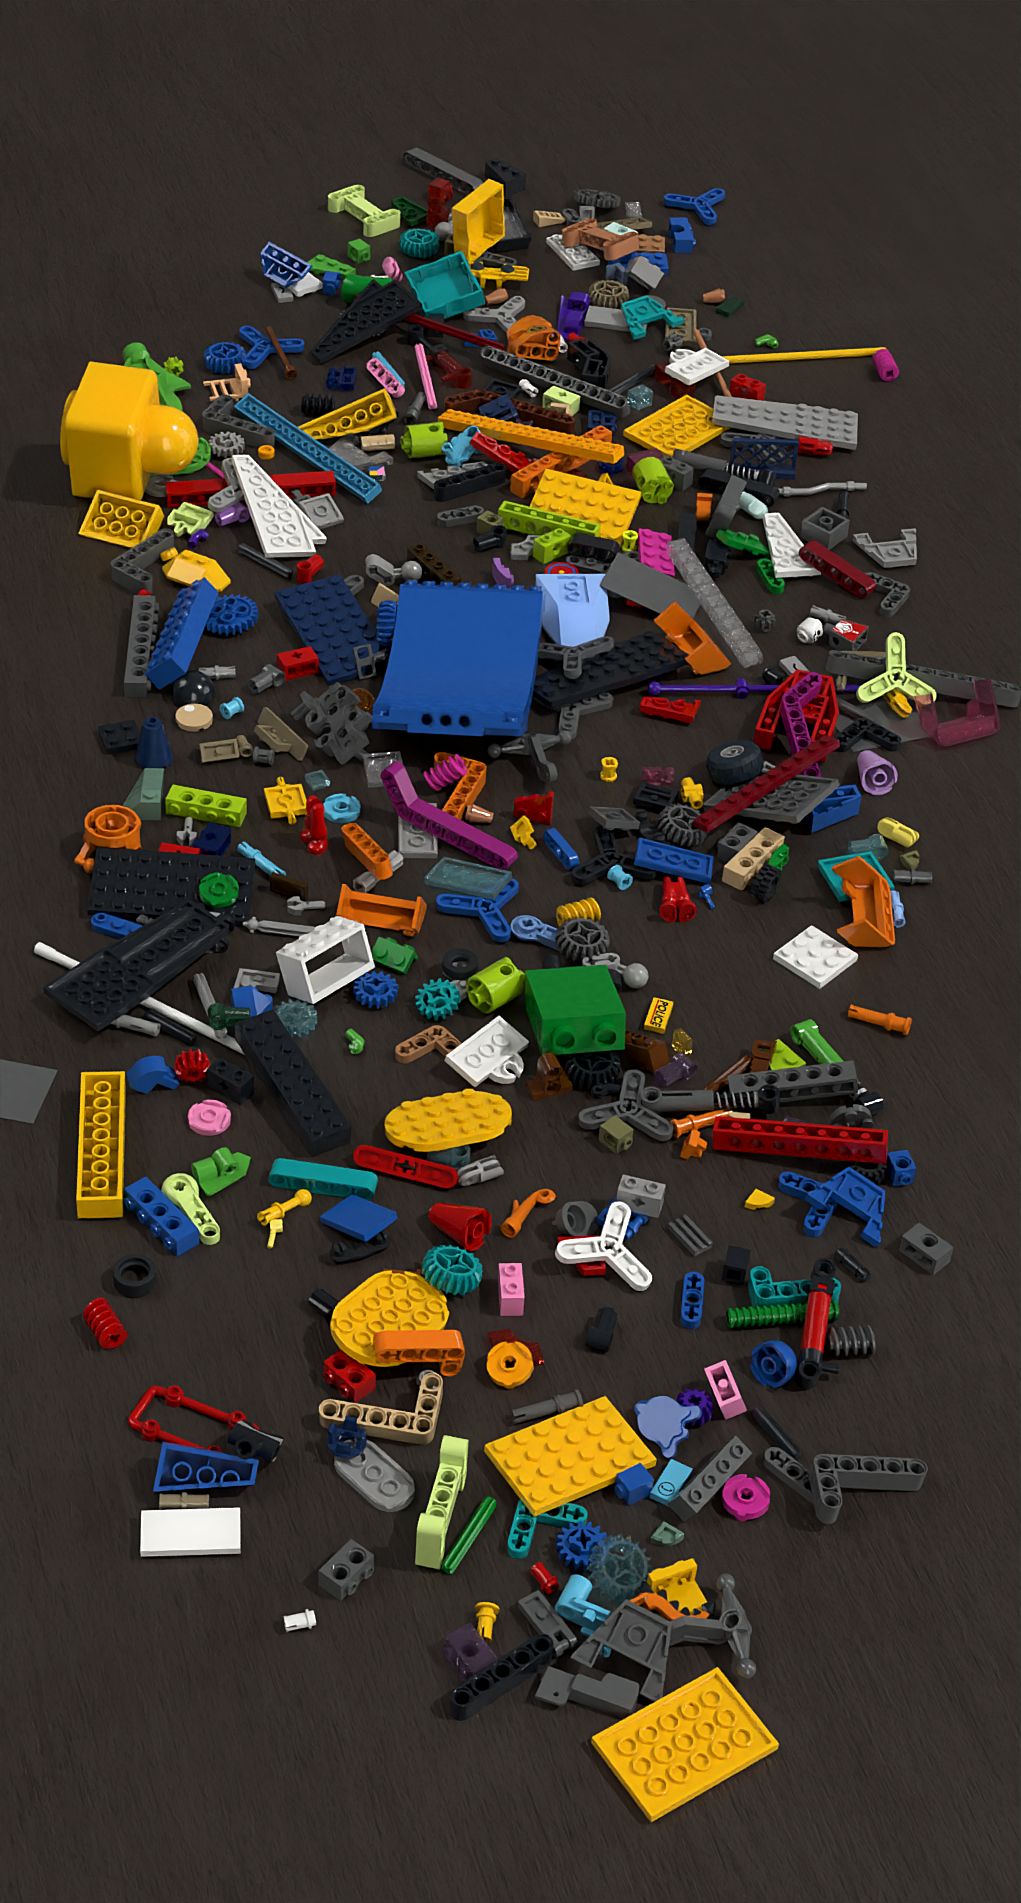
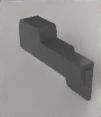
[535,1666,639,1719]

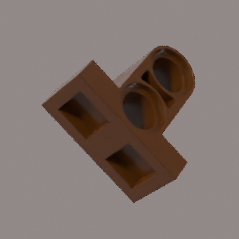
[525,1053,573,1101]

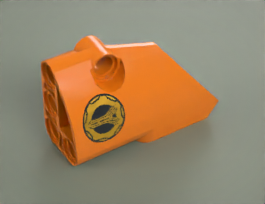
[506,315,561,361]

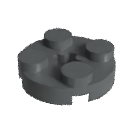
[830,1104,874,1129]

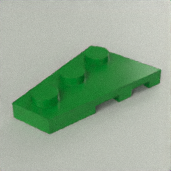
[716,530,771,560]

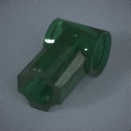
[207,1003,251,1030]

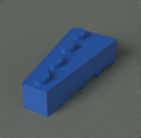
[153,1442,259,1492]

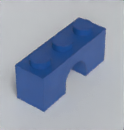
[668,218,696,253]

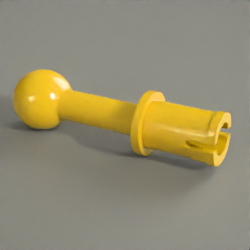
[257,1189,312,1226]

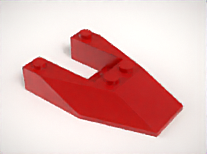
[753,669,839,762]

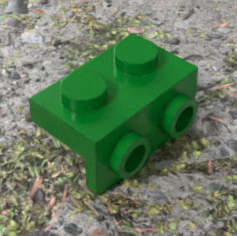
[371,937,418,975]

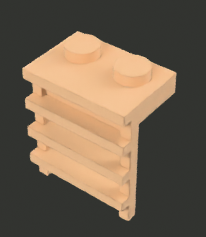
[203,363,251,401]

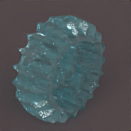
[587,1534,653,1603]

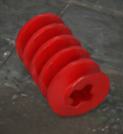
[83,1298,128,1349]

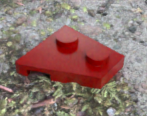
[513,792,554,825]

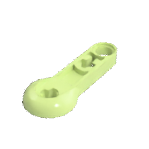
[161,1173,220,1245]

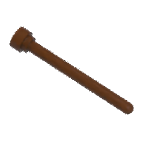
[266,326,298,380]

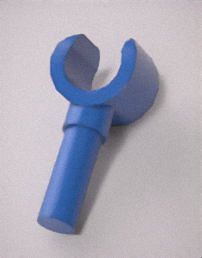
[699,884,715,910]

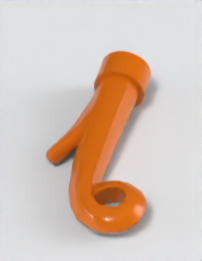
[501,1189,556,1238]

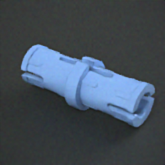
[890,891,906,928]

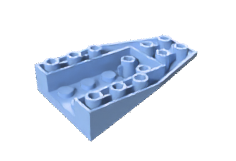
[535,574,610,647]

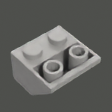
[626,256,664,291]

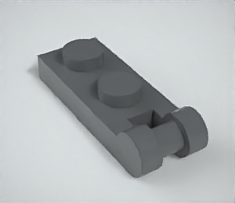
[517,1590,578,1658]

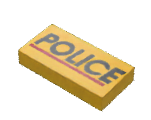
[644,997,673,1034]

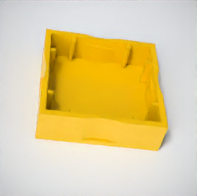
[452,179,505,262]

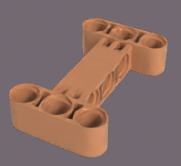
[562,218,639,260]

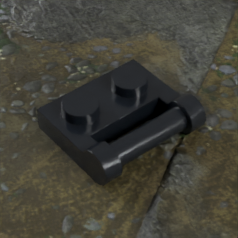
[633,780,679,812]

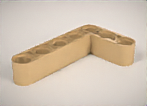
[319,1373,443,1445]

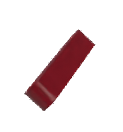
[799,540,876,598]

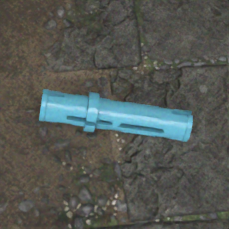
[237,842,286,876]

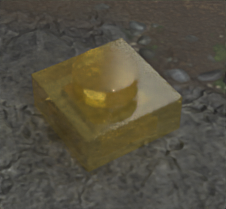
[672,1028,693,1058]

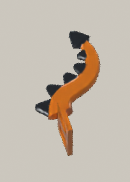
[629,1583,716,1622]

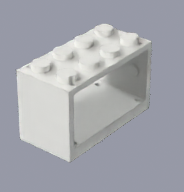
[276,916,375,1004]

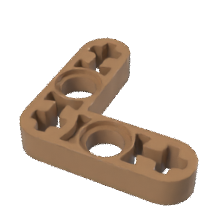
[395,1025,462,1063]

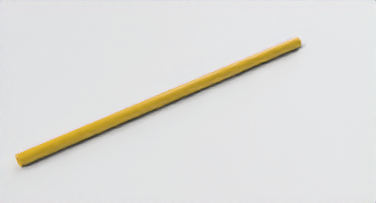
[722,347,886,364]

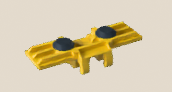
[468,262,529,289]

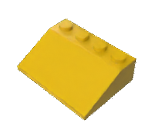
[78,490,164,549]

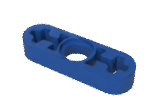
[543,828,579,870]
[680,1272,704,1329]

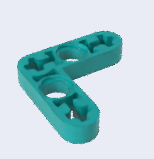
[507,1499,587,1559]

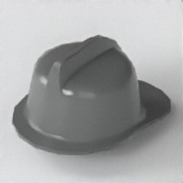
[552,1201,598,1236]

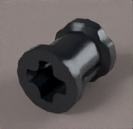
[762,666,786,685]

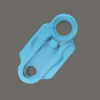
[442,426,483,467]
[555,1575,612,1657]

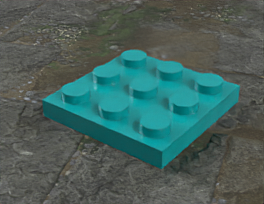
[817,851,894,902]

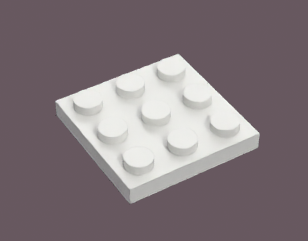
[773,925,858,989]

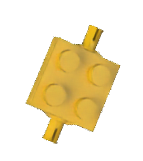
[264,777,307,824]

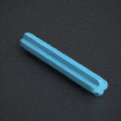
[372,351,405,387]

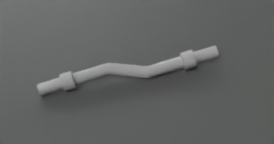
[778,481,867,497]

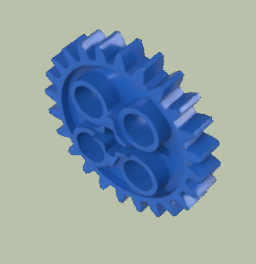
[205,594,259,636]

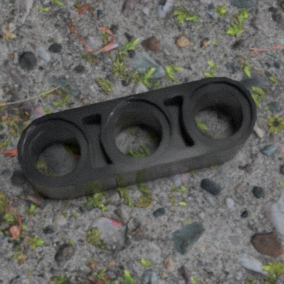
[568,533,620,563]

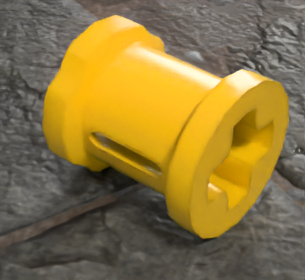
[600,757,618,782]

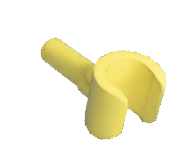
[267,1219,283,1249]

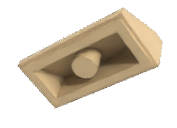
[371,583,399,608]

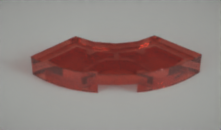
[487,1328,544,1366]

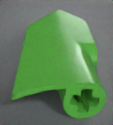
[191,1147,251,1196]

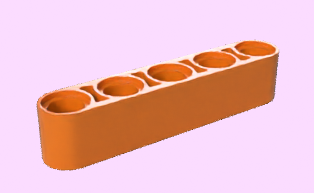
[341,823,393,880]

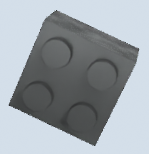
[800,507,850,550]

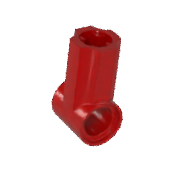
[296,554,324,584]

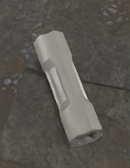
[353,850,403,893]

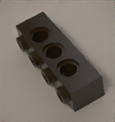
[407,543,461,586]

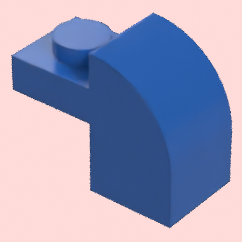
[126,1056,179,1094]

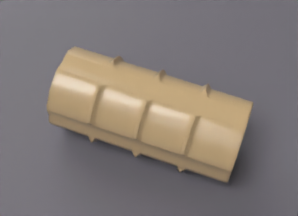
[360,434,395,452]

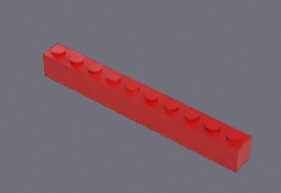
[165,471,336,508]

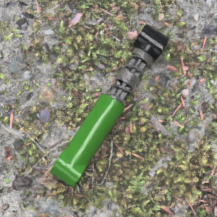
[790,1019,884,1115]

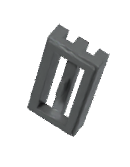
[668,1215,713,1257]

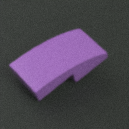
[492,558,514,588]

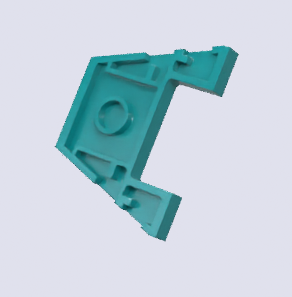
[621,296,684,340]

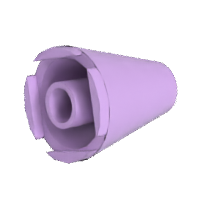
[857,750,898,795]

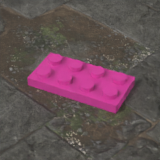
[637,528,675,578]

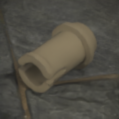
[235,735,253,757]

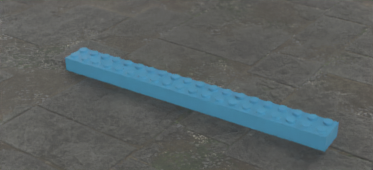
[234,393,382,504]

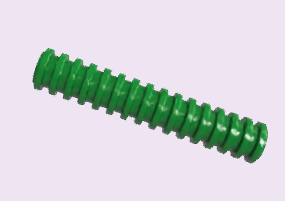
[726,1300,839,1328]

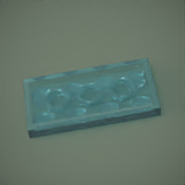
[424,857,512,900]

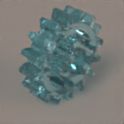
[275,999,317,1037]

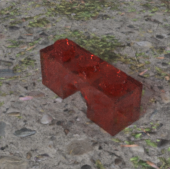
[427,177,450,227]
[654,361,696,400]

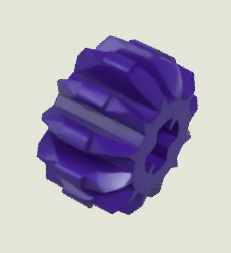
[676,1387,714,1427]

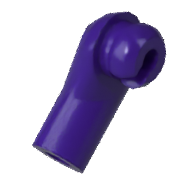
[188,529,209,549]

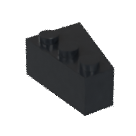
[485,157,526,198]

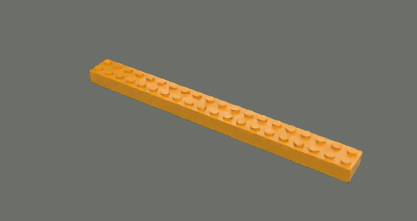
[438,409,624,464]

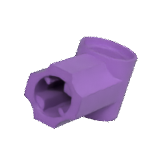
[214,501,250,527]

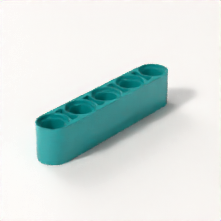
[268,1158,378,1201]

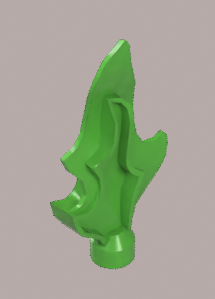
[122,343,191,411]

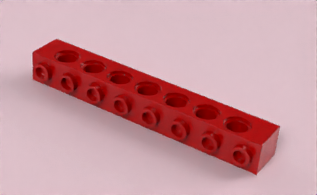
[713,1116,888,1164]

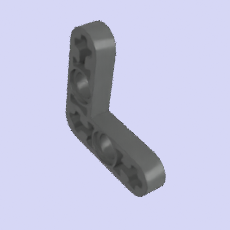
[865,572,910,617]

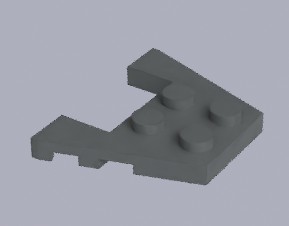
[570,1599,672,1702]

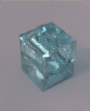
[627,384,653,411]

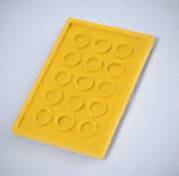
[623,395,732,458]
[530,469,642,548]
[484,1396,657,1517]
[591,1667,779,1822]

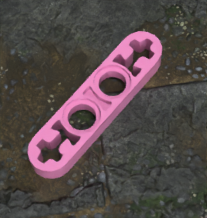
[367,358,405,398]

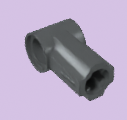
[248,664,285,694]

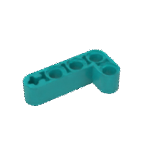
[748,1266,841,1308]

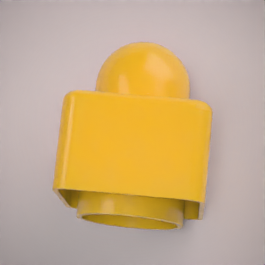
[60,361,198,501]

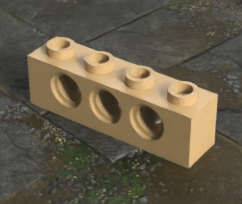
[722,827,785,891]

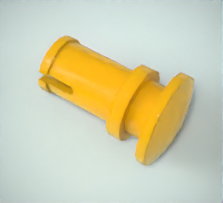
[475,1602,499,1644]

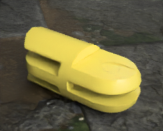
[877,817,919,848]

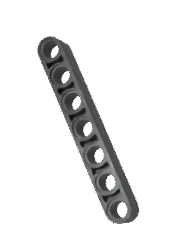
[403,147,483,195]

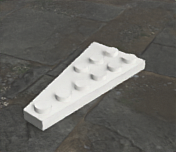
[763,513,821,578]

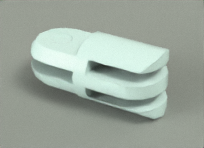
[738,492,768,519]

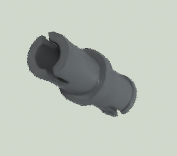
[891,869,933,884]

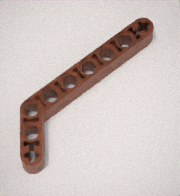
[444,389,575,435]

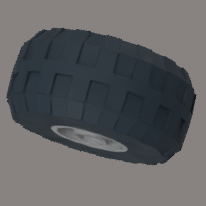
[706,740,764,786]

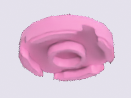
[188,1100,231,1136]

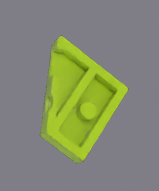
[763,1039,806,1070]

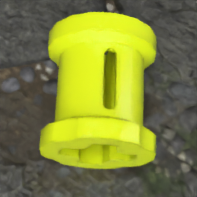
[622,530,638,552]

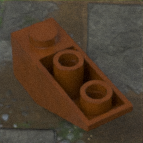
[622,1030,670,1073]

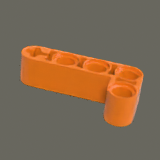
[373,1330,465,1377]

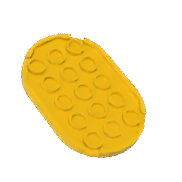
[385,1089,512,1152]
[330,1270,449,1367]

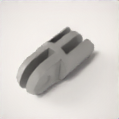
[457,1155,504,1186]

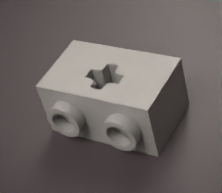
[616,1175,666,1218]

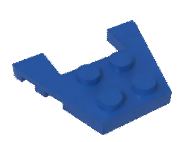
[804,1167,886,1248]

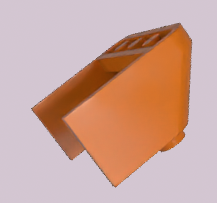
[654,601,731,675]
[832,856,895,947]
[336,884,427,937]

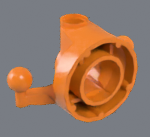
[74,805,142,874]

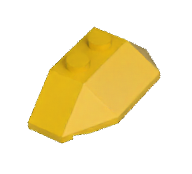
[162,550,231,592]

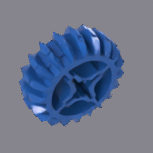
[204,342,246,374]
[376,600,398,648]

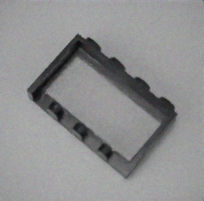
[492,197,532,253]

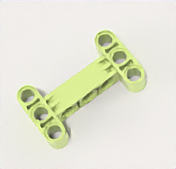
[328,185,400,237]
[415,1435,469,1570]

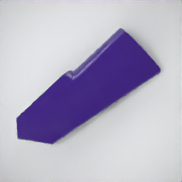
[557,292,591,342]

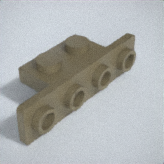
[254,707,308,761]

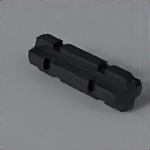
[834,1247,872,1282]

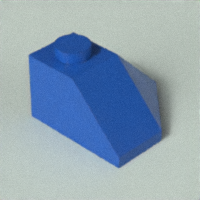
[231,985,273,1027]

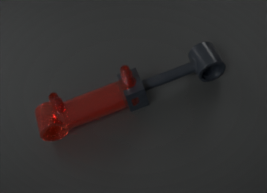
[408,324,472,389]

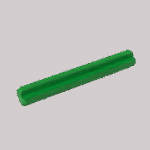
[441,1496,496,1574]

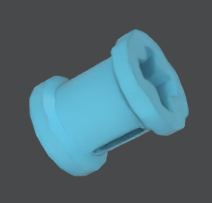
[220,697,244,719]
[607,865,633,890]

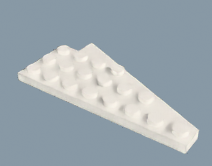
[231,455,327,558]

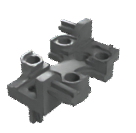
[291,682,373,765]

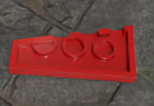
[469,431,537,473]

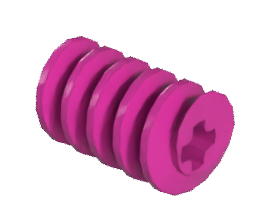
[872,349,899,381]
[423,754,467,791]

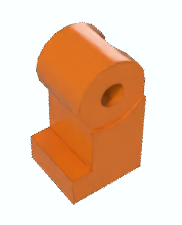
[696,493,712,522]

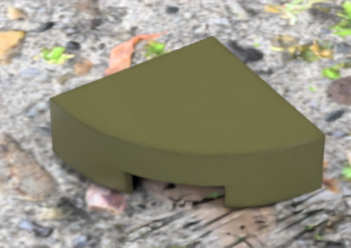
[900,850,919,870]

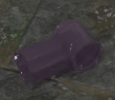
[654,1052,698,1087]

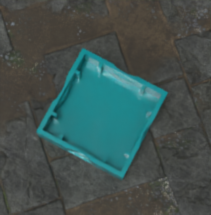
[405,251,485,319]

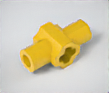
[680,777,704,809]

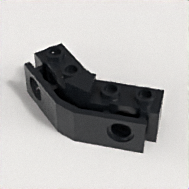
[567,338,611,389]

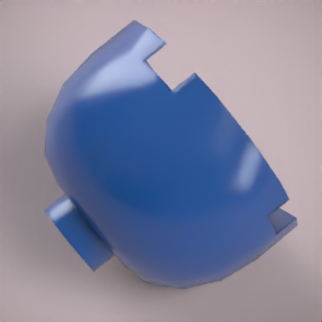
[750,1340,797,1388]

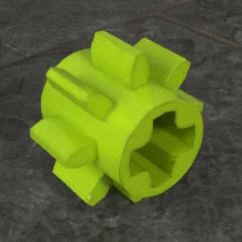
[164,357,184,376]

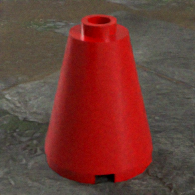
[428,1203,492,1251]

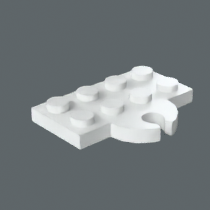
[665,348,730,385]
[444,1016,529,1087]

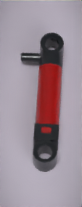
[795,1258,840,1389]

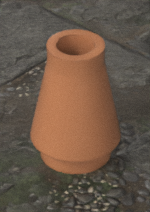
[484,288,508,305]
[703,288,725,304]
[464,804,494,824]

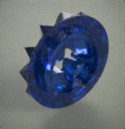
[599,459,625,474]

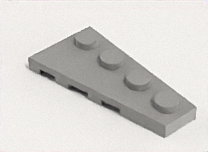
[417,461,488,489]

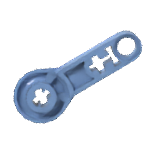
[510,915,560,951]

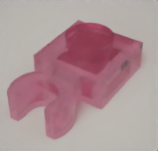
[641,766,675,785]

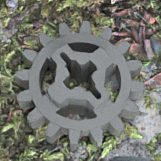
[209,431,245,458]

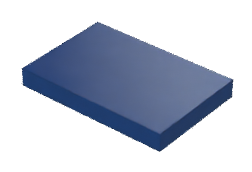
[320,1194,398,1242]

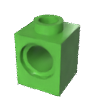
[347,239,370,264]

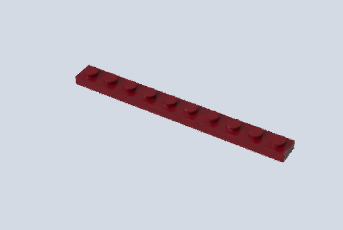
[693,735,840,833]

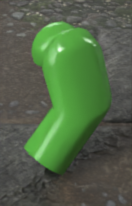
[755,334,778,349]
[345,1029,365,1054]

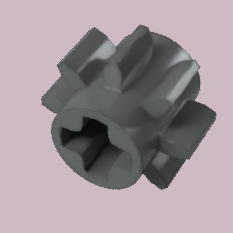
[664,333,683,353]
[754,610,776,632]

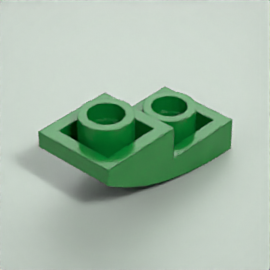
[768,844,789,874]

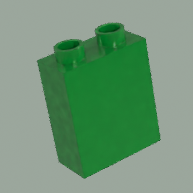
[525,964,626,1055]

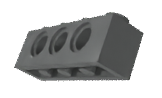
[667,1435,752,1522]

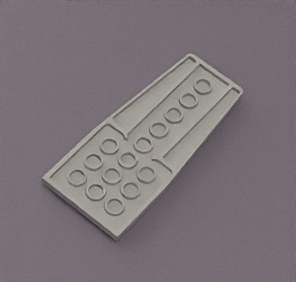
[712,395,858,450]

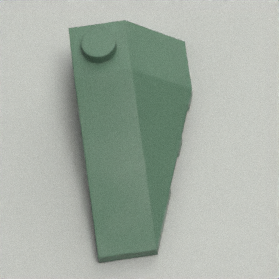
[123,768,164,820]

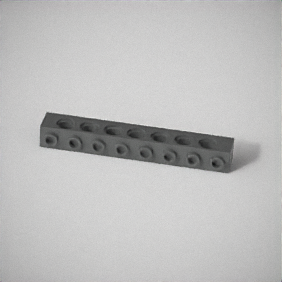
[124,595,159,698]

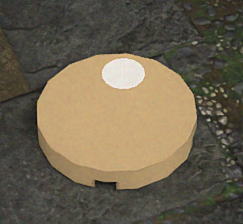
[175,704,213,732]

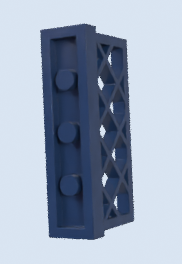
[729,438,799,480]

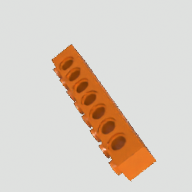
[510,425,612,499]

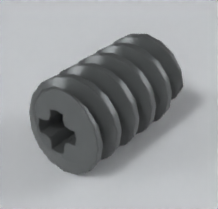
[825,1325,876,1356]

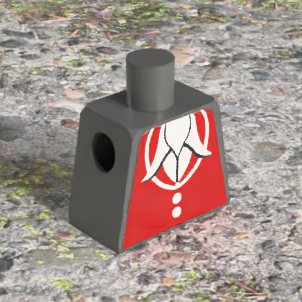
[823,619,869,651]

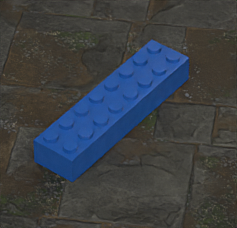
[145,577,219,690]

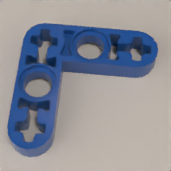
[778,1171,838,1237]

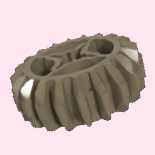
[588,279,629,309]

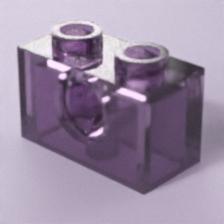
[443,1622,499,1681]

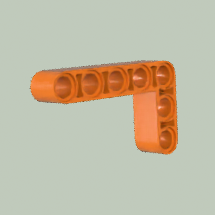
[434,752,486,821]

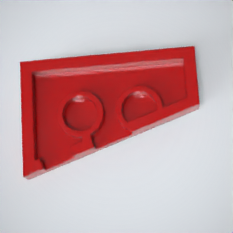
[639,697,701,723]

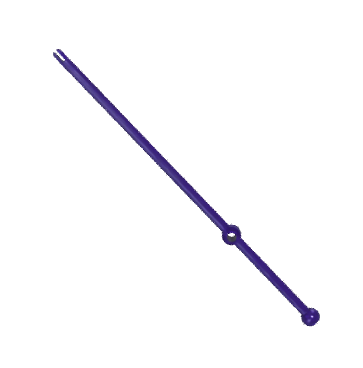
[648,678,861,699]

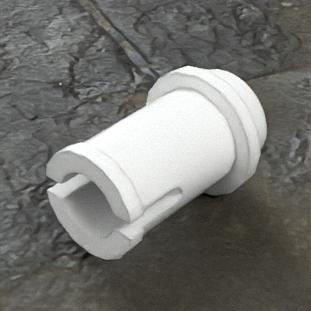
[518,379,538,398]
[283,1609,316,1632]

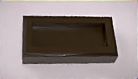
[270,872,308,902]

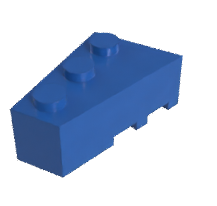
[804,785,862,833]

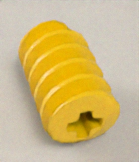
[556,898,601,926]

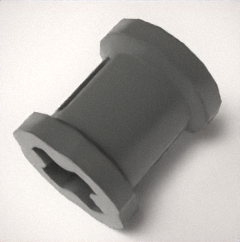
[253,746,275,766]

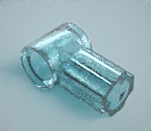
[848,834,889,860]
[427,1145,471,1171]

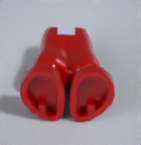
[300,796,328,855]
[659,877,697,923]

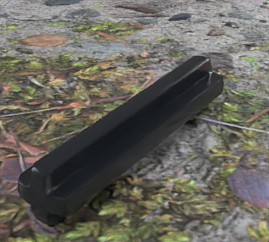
[144,1010,197,1046]
[751,1405,802,1460]

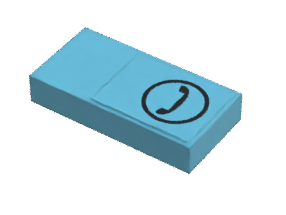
[650,1459,693,1506]

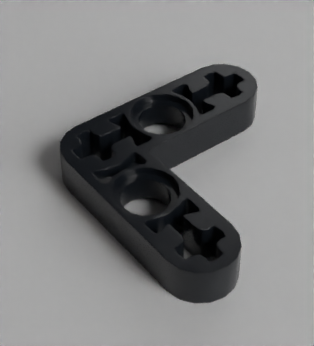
[834,718,902,752]

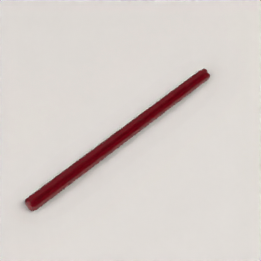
[354,295,505,351]

